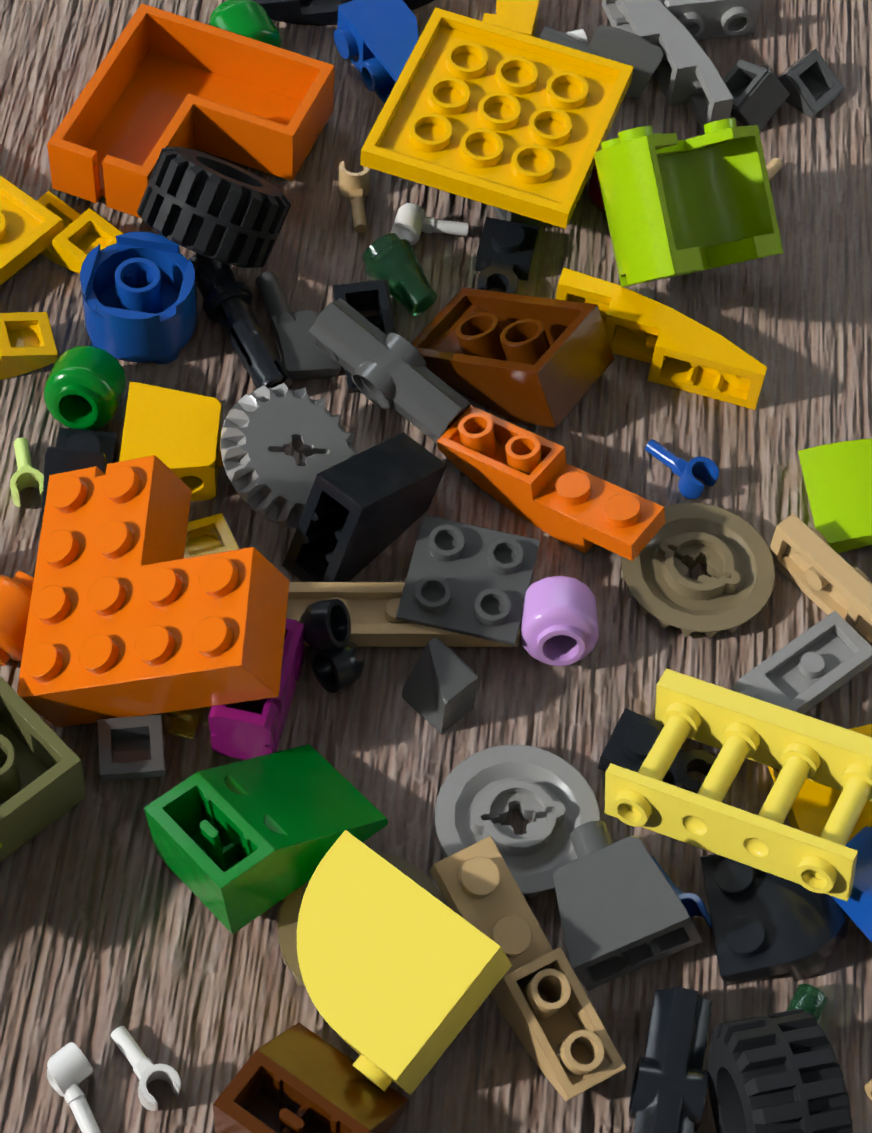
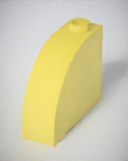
[297,830,512,1095]

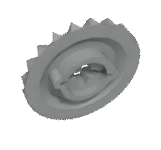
[220,383,359,529]
[435,745,600,900]

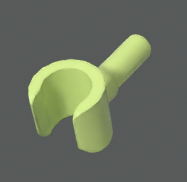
[10,437,44,507]

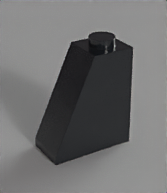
[282,432,447,582]

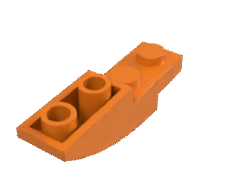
[437,405,666,561]

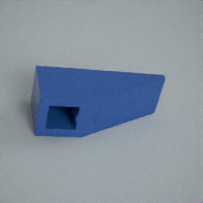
[334,0,419,104]

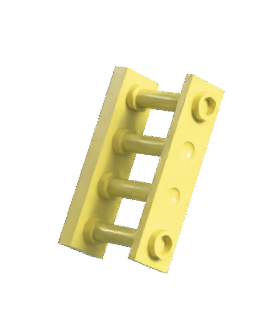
[604,668,872,902]

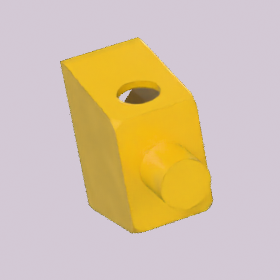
[119,382,224,501]

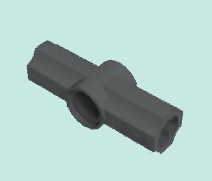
[308,298,471,444]

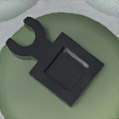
[475,217,539,294]
[598,708,716,794]

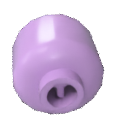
[520,576,599,666]

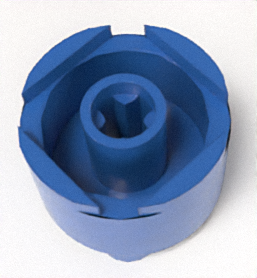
[80,232,197,364]

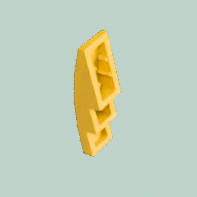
[556,268,767,410]

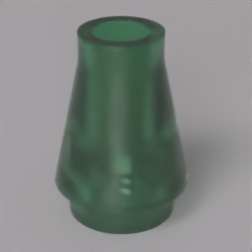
[362,233,438,316]

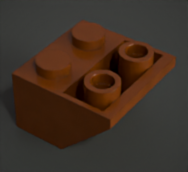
[213,1023,409,1133]

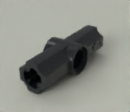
[628,987,712,1133]

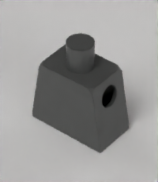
[553,821,702,991]

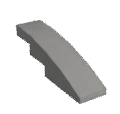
[602,0,734,134]

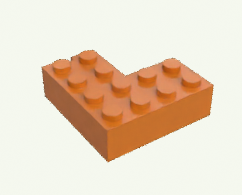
[47,3,335,219]
[17,455,290,728]

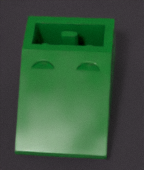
[144,744,388,935]

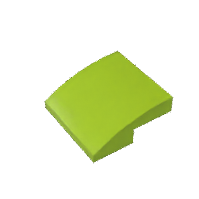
[798,438,872,553]

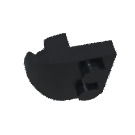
[700,854,849,986]

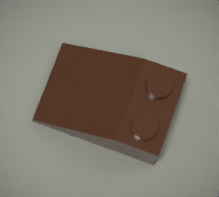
[411,287,614,428]

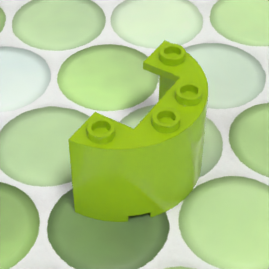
[594,117,783,287]

